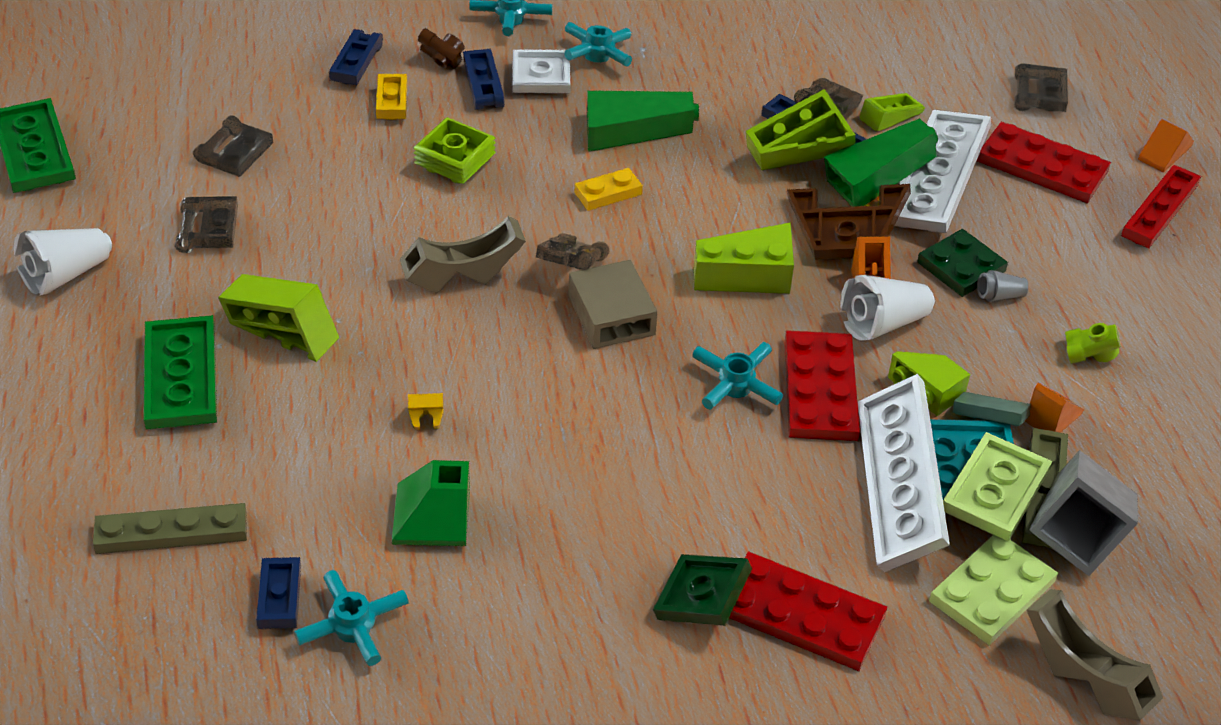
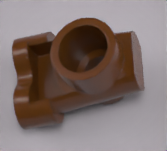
[418,28,465,69]

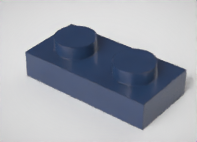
[256,557,301,629]

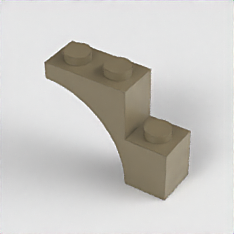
[400,216,526,294]
[1027,589,1163,720]

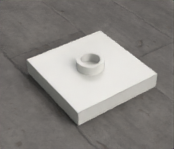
[513,50,570,93]

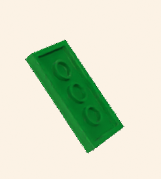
[0,98,76,193]
[144,315,217,430]

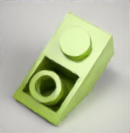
[888,351,970,416]

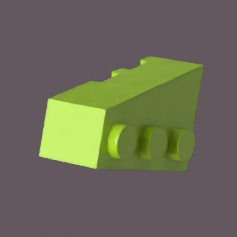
[746,89,855,170]
[693,222,794,294]
[218,274,340,362]

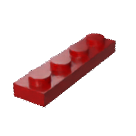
[1121,164,1202,249]

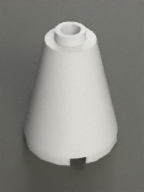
[14,228,112,295]
[840,275,935,341]

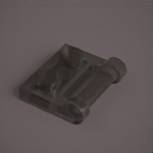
[1014,63,1068,112]
[794,78,863,116]
[193,115,273,177]
[175,196,238,253]
[535,233,609,270]

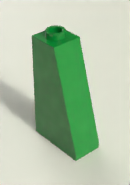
[587,91,699,151]
[824,118,938,207]

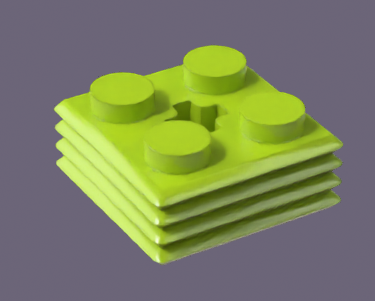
[413,117,496,184]

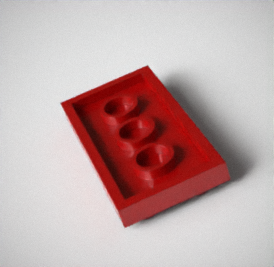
[977,121,1111,204]
[785,330,860,441]
[729,551,888,671]

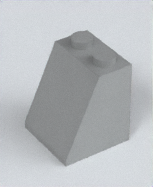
[1029,450,1138,576]

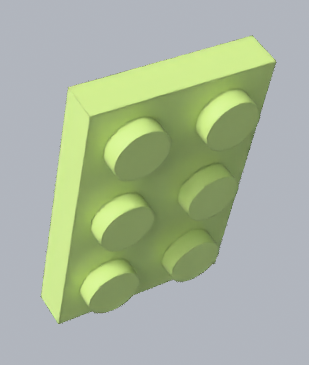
[943,432,1052,541]
[929,535,1058,646]

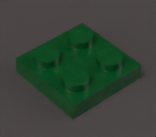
[917,228,1008,297]
[653,554,752,626]

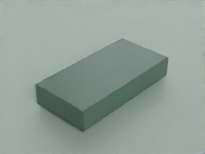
[953,392,1031,426]

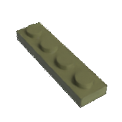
[1022,428,1068,548]
[93,503,247,554]

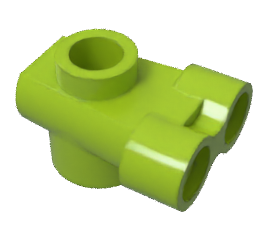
[1065,323,1121,364]

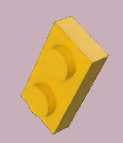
[376,74,407,120]
[574,168,643,211]

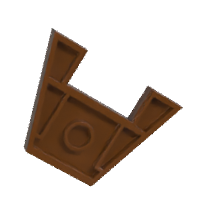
[787,184,911,260]

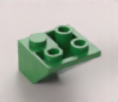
[392,460,470,546]

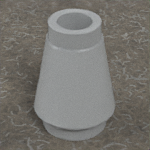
[977,270,1028,302]

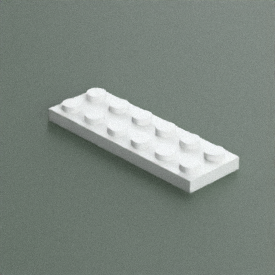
[895,110,991,233]
[858,374,950,572]

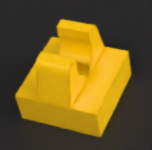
[408,393,444,430]

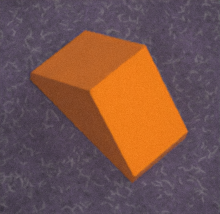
[1138,119,1194,173]
[851,236,891,279]
[1025,382,1084,433]

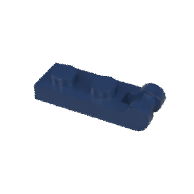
[329,29,383,85]
[463,49,504,110]

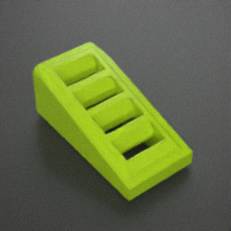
[859,93,925,131]

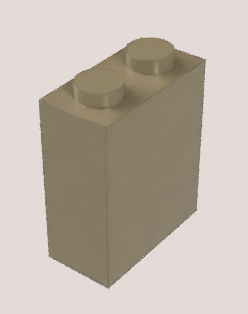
[568,260,658,349]

